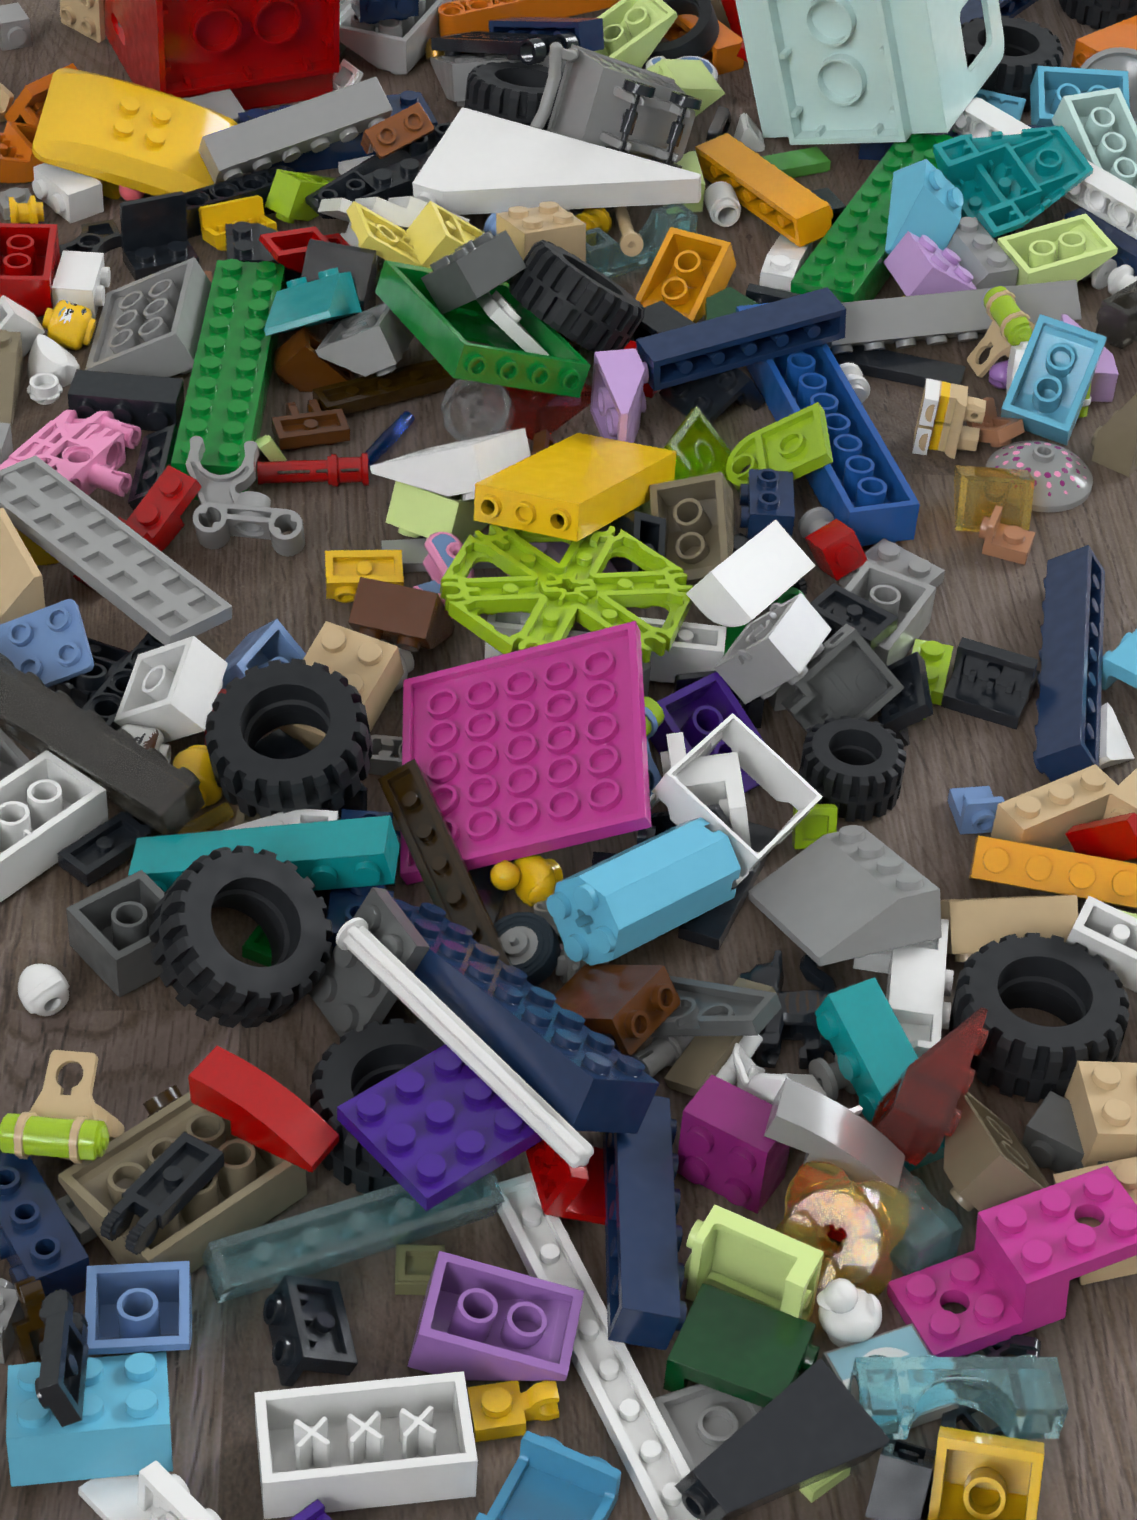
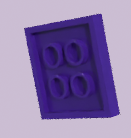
[337,1044,542,1212]

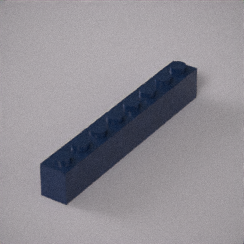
[1033,545,1105,782]

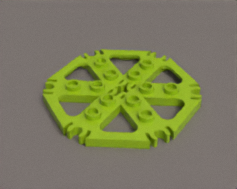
[440,524,693,663]

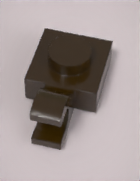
[12,1276,45,1364]

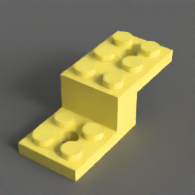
[346,201,485,268]

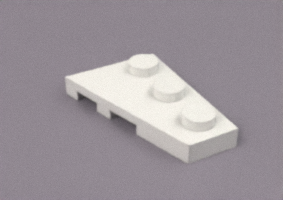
[476,291,549,356]

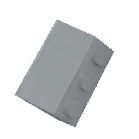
[947,217,1019,289]
[315,303,414,376]

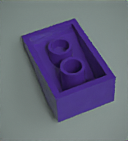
[649,671,765,794]

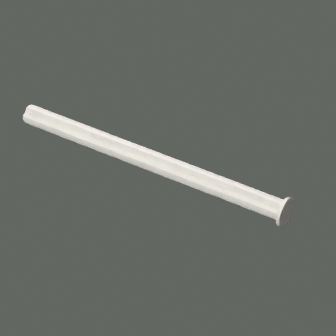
[336,917,594,1168]

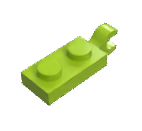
[912,639,953,720]

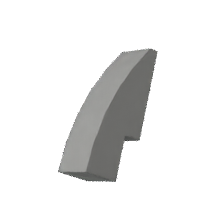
[764,1078,905,1199]

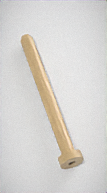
[614,207,644,257]

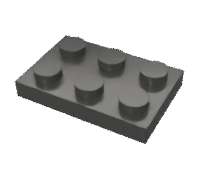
[309,887,430,1037]

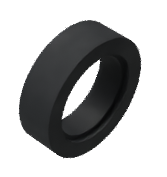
[644,0,719,67]

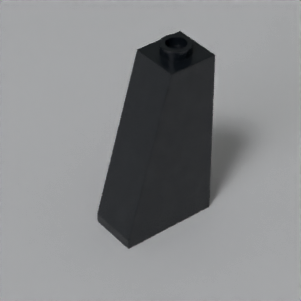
[675,1358,890,1520]

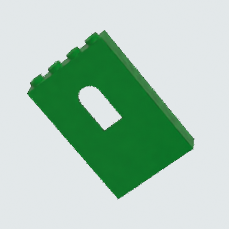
[375,260,591,398]

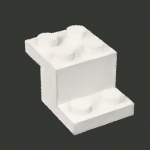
[660,732,754,871]

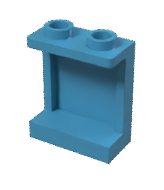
[475,1431,621,1520]

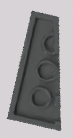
[603,976,782,1037]

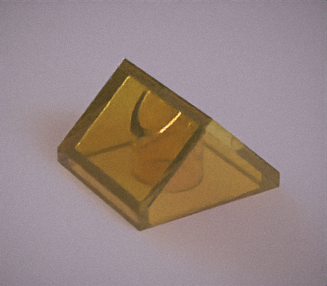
[954,465,1035,532]

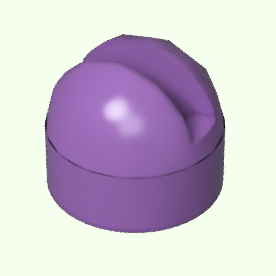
[988,360,1009,389]

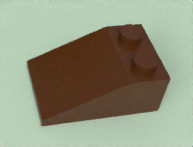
[348,577,455,652]

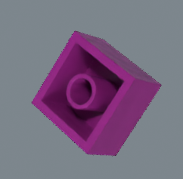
[677,1074,790,1214]

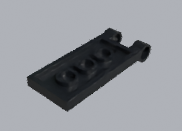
[431,31,579,65]

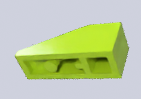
[265,169,336,224]

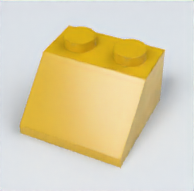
[928,1426,1044,1520]

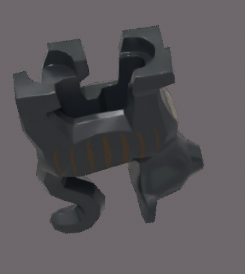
[739,950,838,1069]

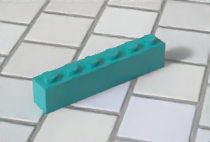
[128,815,400,892]

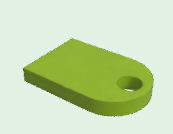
[726,402,833,491]

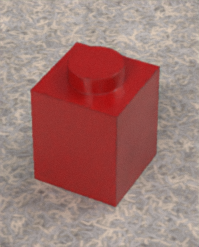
[805,518,868,581]

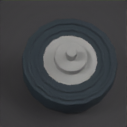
[493,912,561,986]

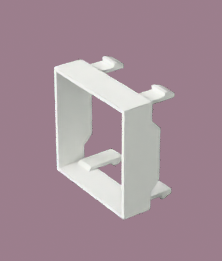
[650,713,823,888]

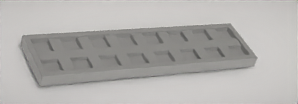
[0,455,232,645]

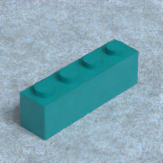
[815,977,946,1175]

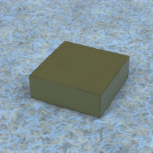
[395,1244,445,1295]

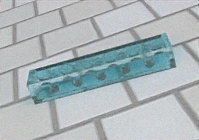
[202,1170,505,1304]

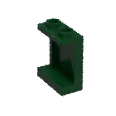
[663,1283,820,1408]

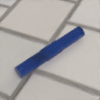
[365,411,415,469]

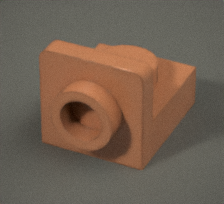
[979,505,1036,565]

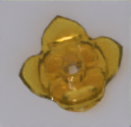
[775,1161,910,1298]

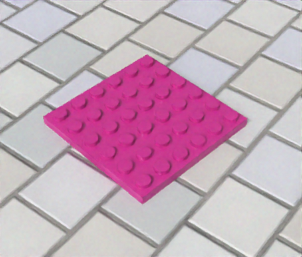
[400,621,651,885]

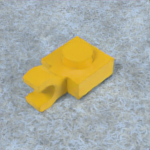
[467,1381,560,1442]

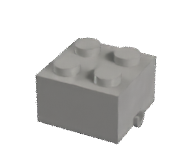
[714,593,832,704]

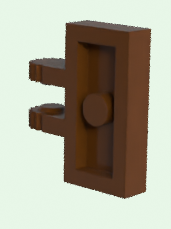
[271,399,350,450]

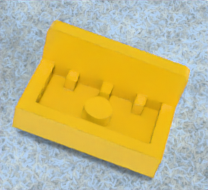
[199,195,277,251]
[325,550,404,603]

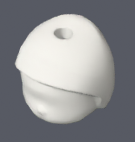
[18,964,69,1017]

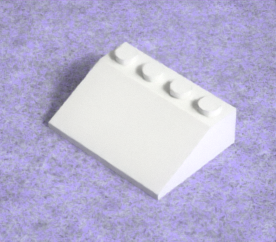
[370,428,531,501]

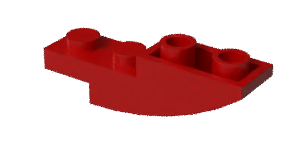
[73,465,202,590]

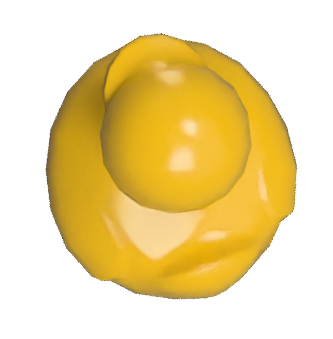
[490,854,563,907]

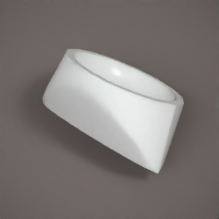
[27,334,80,387]

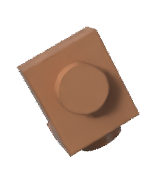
[966,397,1025,447]

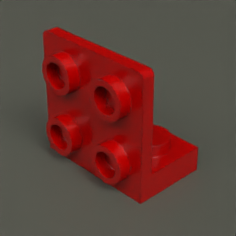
[526,1139,606,1225]

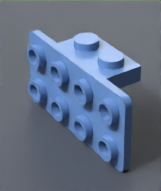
[0,599,94,705]

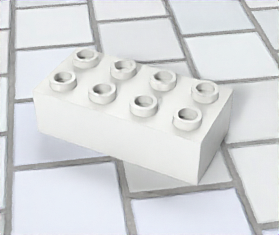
[254,1371,478,1519]

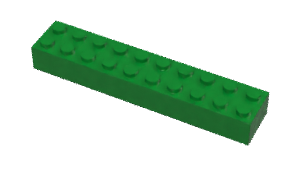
[791,133,953,303]
[171,259,286,500]

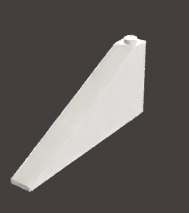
[412,107,701,215]

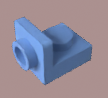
[947,786,1005,835]

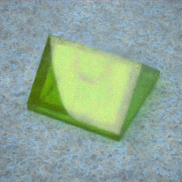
[664,407,731,480]

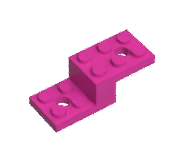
[887,1166,1137,1366]

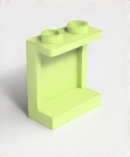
[684,1204,824,1321]

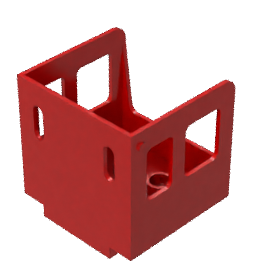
[103,0,340,110]

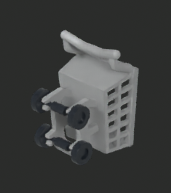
[530,42,702,169]

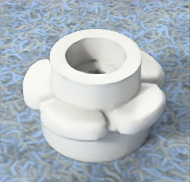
[27,373,63,405]

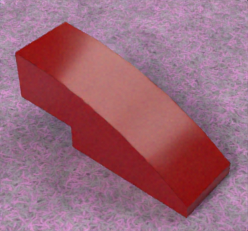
[188,1046,339,1173]

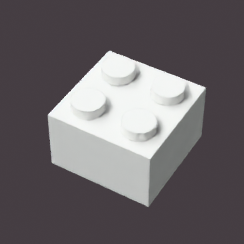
[114,636,228,743]

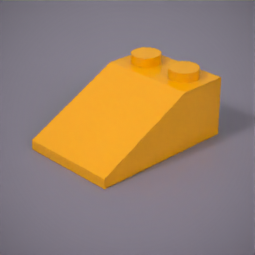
[636,227,736,323]

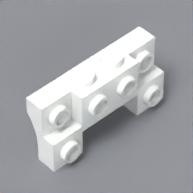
[853,919,954,1068]

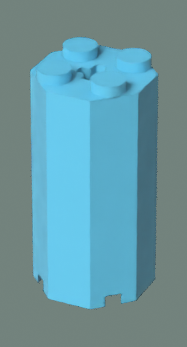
[546,817,741,966]

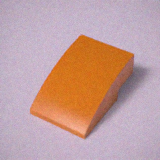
[0,121,44,183]

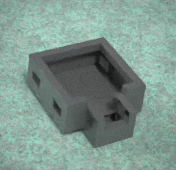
[781,623,904,733]

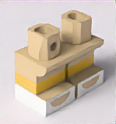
[912,378,986,459]

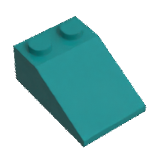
[264,267,362,336]

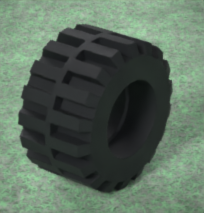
[799,716,906,822]

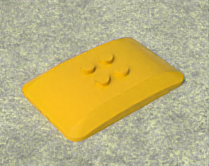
[32,68,238,196]

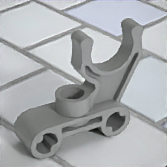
[185,436,305,557]

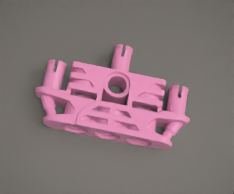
[0,410,142,497]

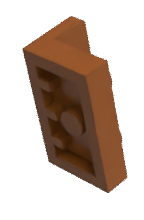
[361,102,434,159]

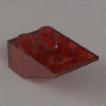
[871,1007,989,1166]

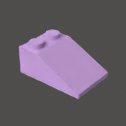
[590,348,649,443]

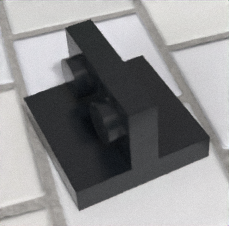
[941,637,1040,730]

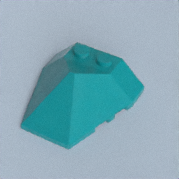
[933,126,1093,238]

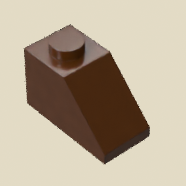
[274,326,355,392]

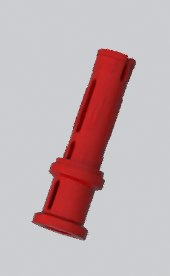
[257,453,369,487]

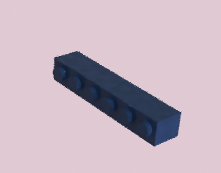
[636,287,846,391]
[603,1095,687,1350]

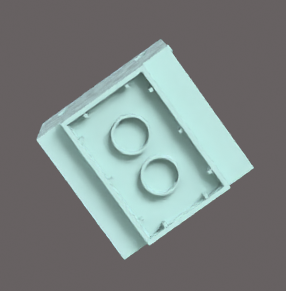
[735,0,1004,145]

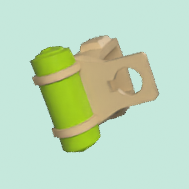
[967,286,1036,378]
[0,1050,124,1164]

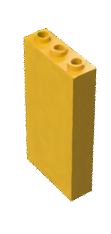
[473,433,676,542]

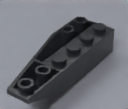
[305,122,451,219]

